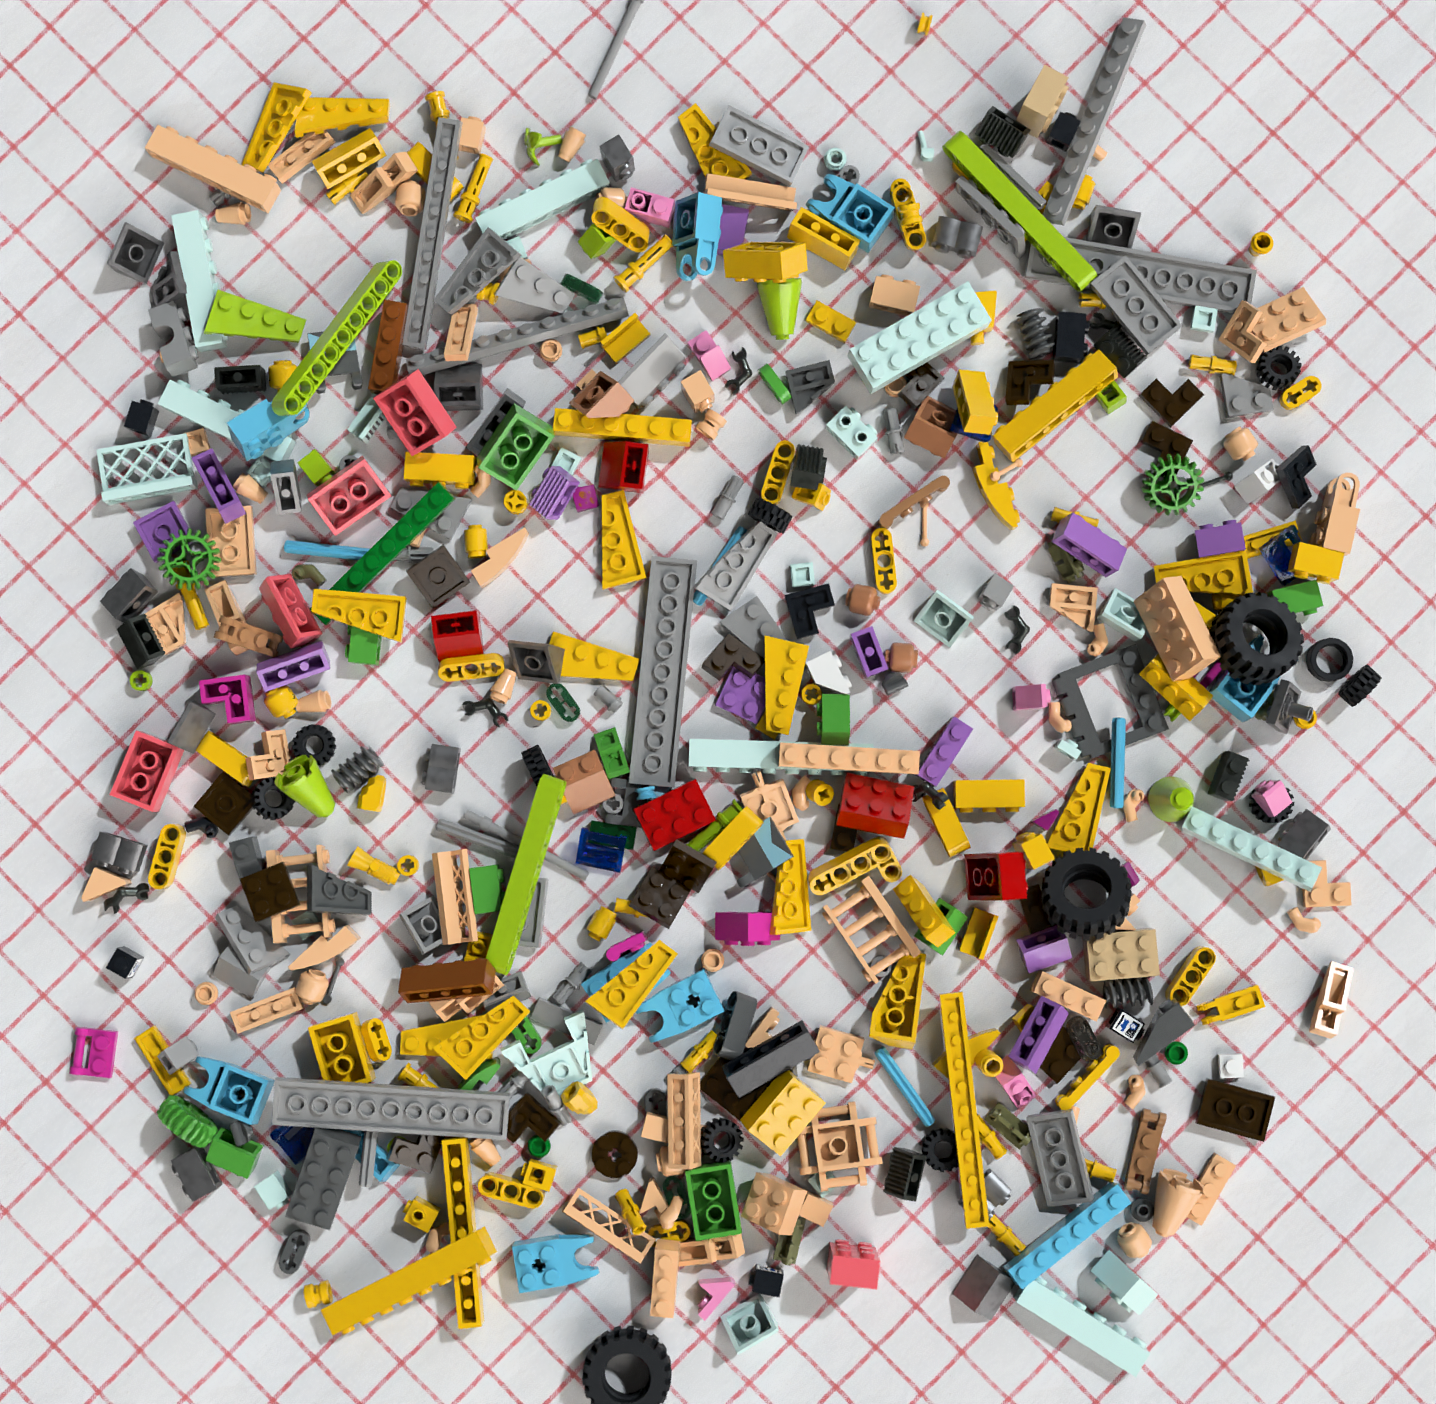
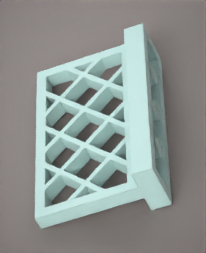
[96,433,198,505]

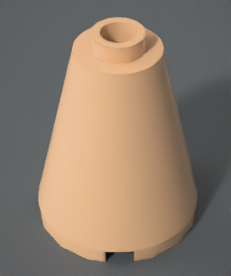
[1152,1168,1204,1237]

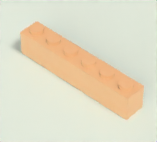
[145,125,281,213]
[778,743,920,775]

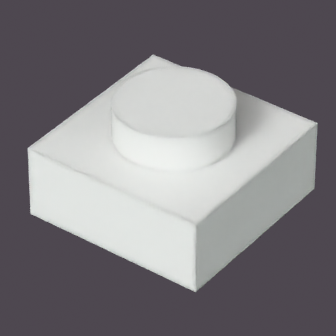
[1217,1053,1244,1078]

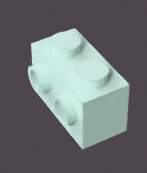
[825,406,878,460]

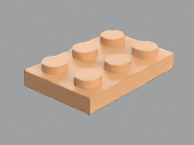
[1251,287,1326,353]
[205,506,257,577]

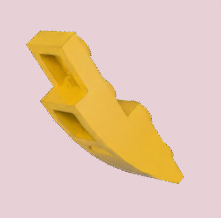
[973,440,1020,530]

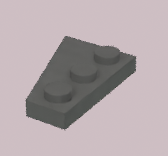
[307,864,372,916]

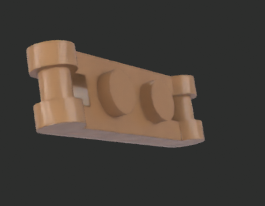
[878,476,950,529]
[214,615,283,657]
[1124,1108,1167,1195]

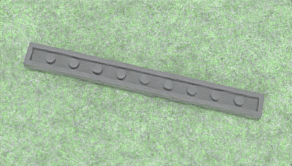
[1042,17,1146,226]
[402,117,463,349]
[406,297,629,375]

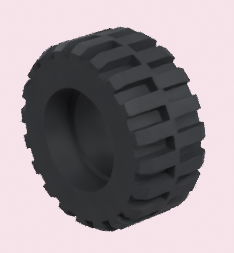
[1209,592,1304,685]
[1041,847,1132,941]
[582,1325,672,1404]

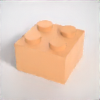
[741,1172,807,1235]

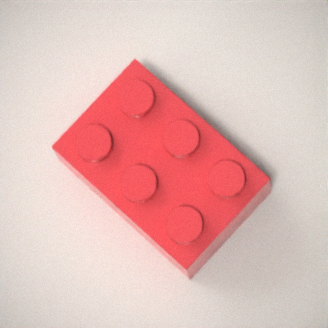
[373,369,457,456]
[307,455,391,536]
[110,730,184,812]
[827,1239,880,1289]

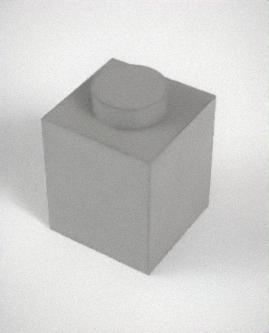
[157,1036,199,1075]

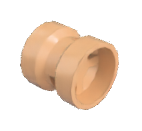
[696,409,727,441]

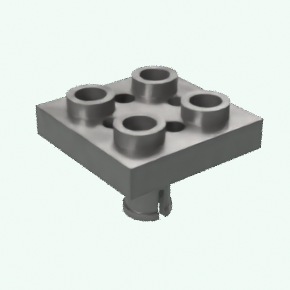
[1266,679,1313,734]

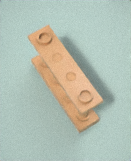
[266,845,336,944]
[822,876,921,984]

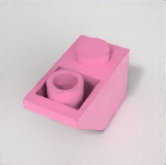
[625,187,675,228]
[1012,684,1050,711]
[1251,780,1292,817]
[995,1055,1036,1109]

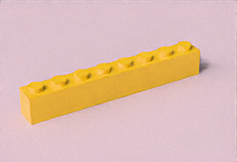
[442,1136,485,1329]
[321,1226,497,1336]

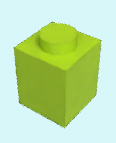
[577,224,616,259]
[297,449,335,487]

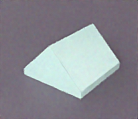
[1096,588,1147,642]
[913,590,974,648]
[720,1294,779,1355]

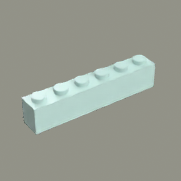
[475,159,610,240]
[171,210,229,352]
[158,379,296,461]
[1182,806,1322,892]
[1013,1276,1150,1377]

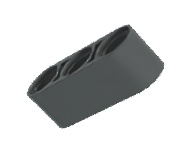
[713,991,757,1061]

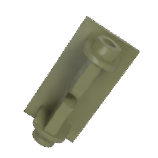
[1047,542,1085,584]
[984,1102,1031,1150]
[773,1217,806,1265]

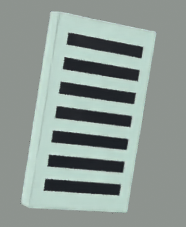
[347,393,386,444]

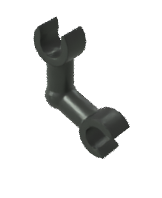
[1090,313,1123,330]
[725,347,752,395]
[1005,606,1030,654]
[462,698,509,727]
[912,782,949,809]
[103,883,150,914]

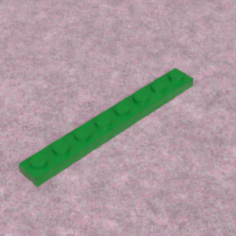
[310,482,456,625]

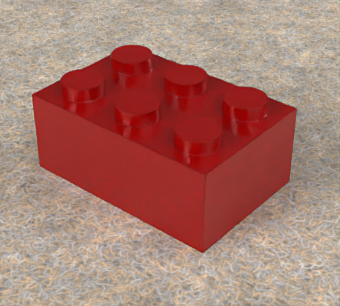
[836,773,914,839]
[632,779,716,851]
[964,851,1028,901]

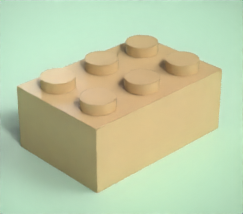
[1016,65,1069,139]
[1082,928,1160,982]

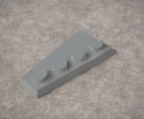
[955,175,1026,259]
[434,227,522,315]
[693,521,778,611]
[719,596,809,675]

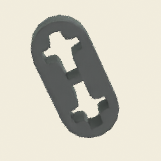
[645,1088,667,1117]
[279,1229,311,1274]

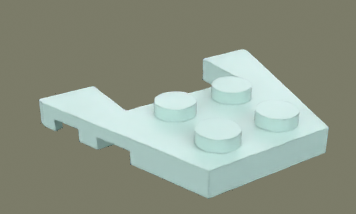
[501,1009,592,1096]

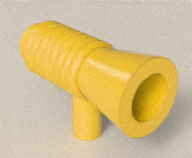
[347,846,401,885]

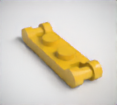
[1055,1044,1120,1110]

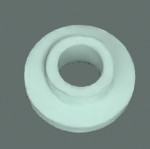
[824,148,847,171]

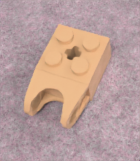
[1310,473,1360,556]

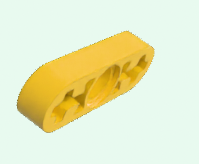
[871,528,897,594]
[438,653,504,682]

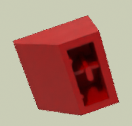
[598,441,649,493]
[431,610,484,663]

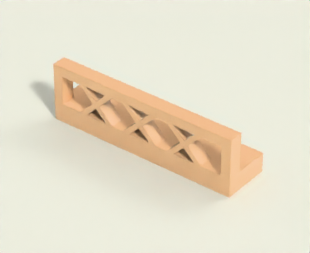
[704,174,797,211]
[432,849,478,945]
[667,1072,701,1170]
[562,1188,656,1264]

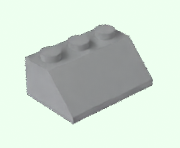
[618,333,686,410]

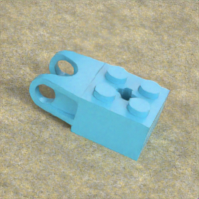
[806,174,895,253]
[672,192,723,281]
[227,399,310,461]
[1209,634,1281,723]
[581,942,671,1023]
[635,968,725,1043]
[183,1056,275,1125]
[512,1234,600,1293]

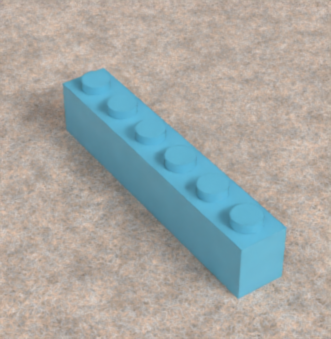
[1003,1182,1131,1289]

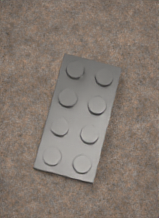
[709,105,810,187]
[1089,255,1183,355]
[1026,1109,1094,1207]

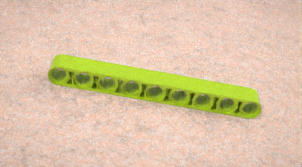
[942,130,1097,292]
[271,260,402,416]
[486,774,566,976]

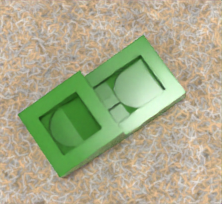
[594,727,630,779]
[458,1057,501,1090]

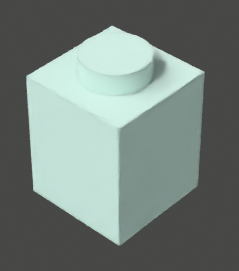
[254,1171,293,1210]

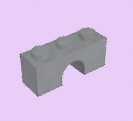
[148,300,199,377]

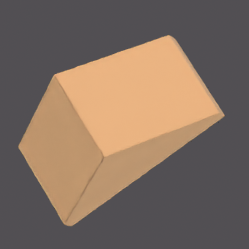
[81,867,132,902]

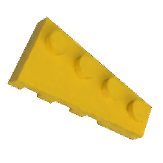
[242,82,312,173]
[294,97,390,138]
[678,103,752,180]
[602,490,647,590]
[1154,550,1253,596]
[311,589,407,643]
[549,631,640,681]
[764,636,809,735]
[1047,763,1111,853]
[770,839,811,935]
[585,940,678,1030]
[433,996,531,1080]
[400,1015,493,1059]

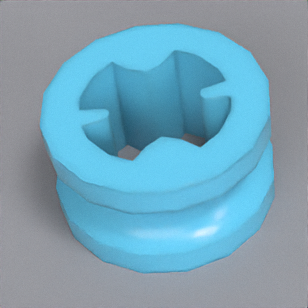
[635,786,657,800]

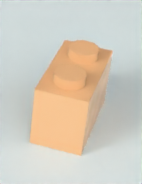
[869,274,920,316]
[681,370,715,413]

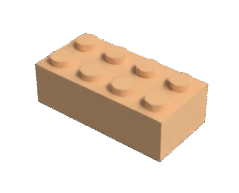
[1133,576,1221,681]

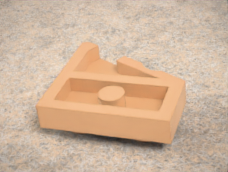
[1049,583,1098,632]
[145,593,186,655]

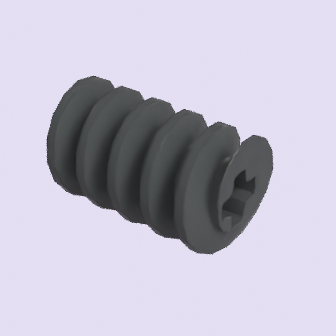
[1017,308,1055,360]
[331,746,384,793]
[1103,977,1153,1009]

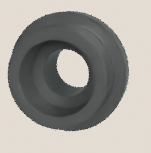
[1131,1198,1154,1222]

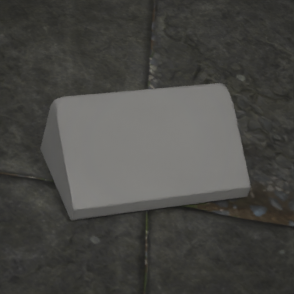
[483,971,531,1012]

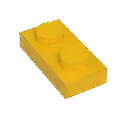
[806,300,856,343]

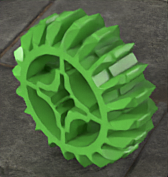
[1141,454,1204,515]
[157,528,221,591]
[157,1095,218,1148]

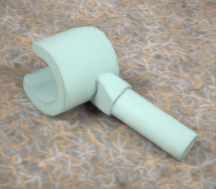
[917,130,934,162]

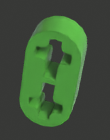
[757,363,792,405]
[512,1016,542,1054]

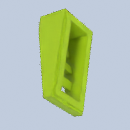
[1095,380,1127,414]

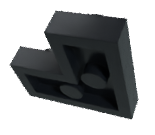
[1276,445,1317,509]
[785,583,835,640]

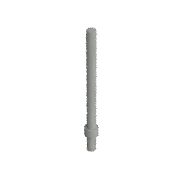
[588,0,644,99]
[463,810,589,880]

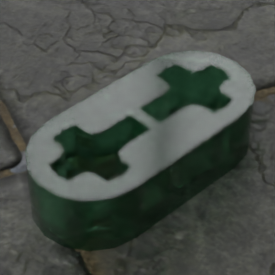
[560,274,603,304]
[546,683,581,722]
[663,1175,691,1219]

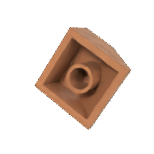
[569,371,635,418]
[904,396,962,458]
[553,750,616,815]

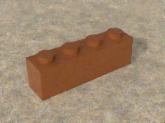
[368,299,408,395]
[398,958,496,1003]

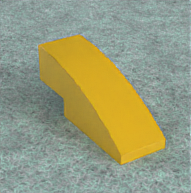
[932,1028,1001,1079]

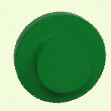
[1164,1041,1188,1065]
[528,1134,551,1158]

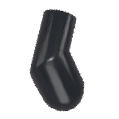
[184,817,219,838]

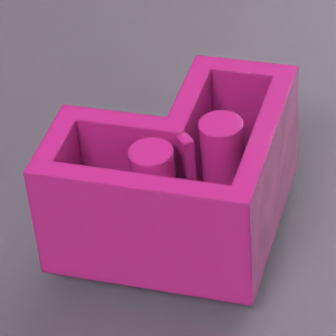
[199,674,256,724]
[715,912,780,946]

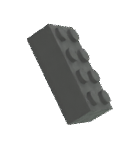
[285,1128,362,1230]

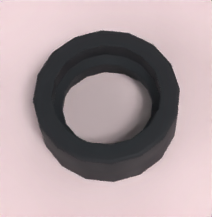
[1306,638,1354,682]

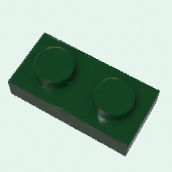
[588,820,637,850]

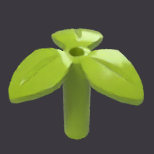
[524,128,562,166]

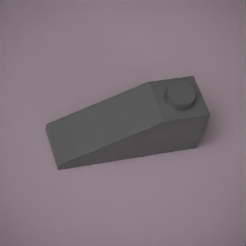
[466,388,526,456]
[229,836,265,878]
[1133,998,1195,1067]

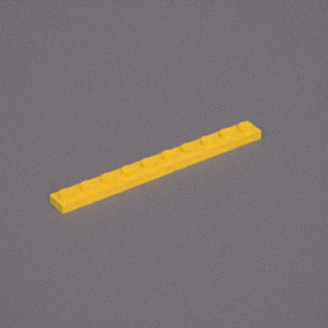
[939,992,990,1229]

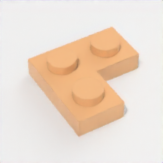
[1218,300,1267,363]
[246,729,291,781]
[1302,860,1351,907]

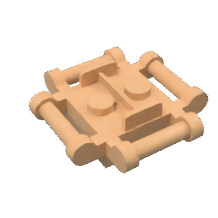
[797,1101,883,1192]

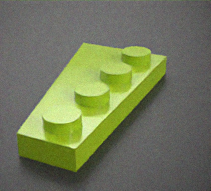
[204,290,306,343]

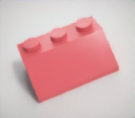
[259,574,322,649]

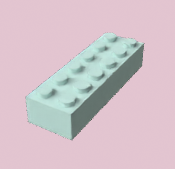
[847,281,992,395]

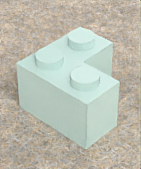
[1091,1250,1158,1315]

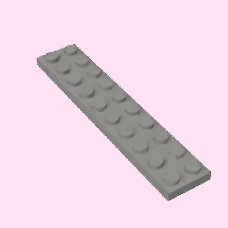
[1025,237,1257,314]
[629,556,697,788]
[272,1077,510,1140]

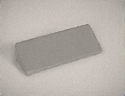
[531,997,603,1045]

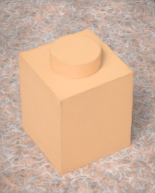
[458,116,486,155]
[799,1190,833,1227]

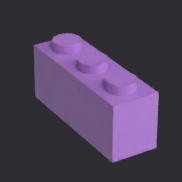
[191,448,246,524]
[1051,512,1127,577]
[256,641,330,692]
[915,716,973,787]
[1008,996,1069,1074]

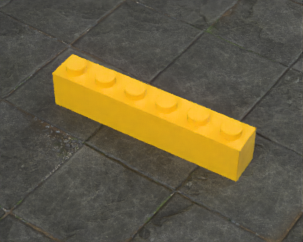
[993,350,1118,463]
[553,408,692,447]

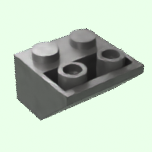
[434,364,483,411]

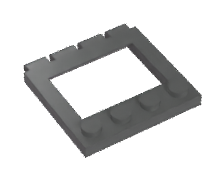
[1052,644,1169,759]

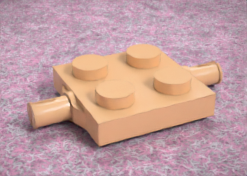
[740,771,799,840]
[807,1025,875,1083]

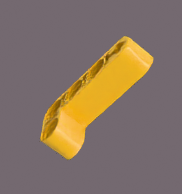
[808,836,902,895]

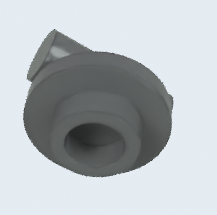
[882,672,908,696]
[229,1121,253,1147]

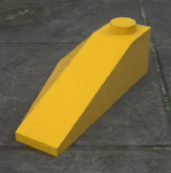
[869,953,926,1050]

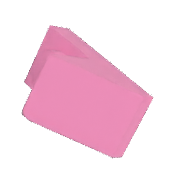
[687,330,731,381]
[698,1277,735,1320]

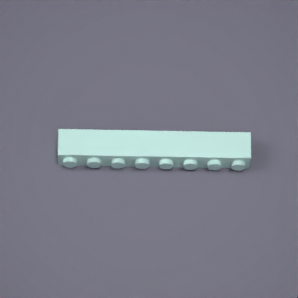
[689,739,874,776]

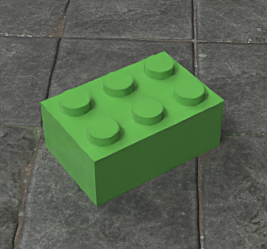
[476,403,555,491]
[685,1160,742,1241]

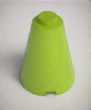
[757,278,802,340]
[275,755,335,818]
[1148,776,1194,822]

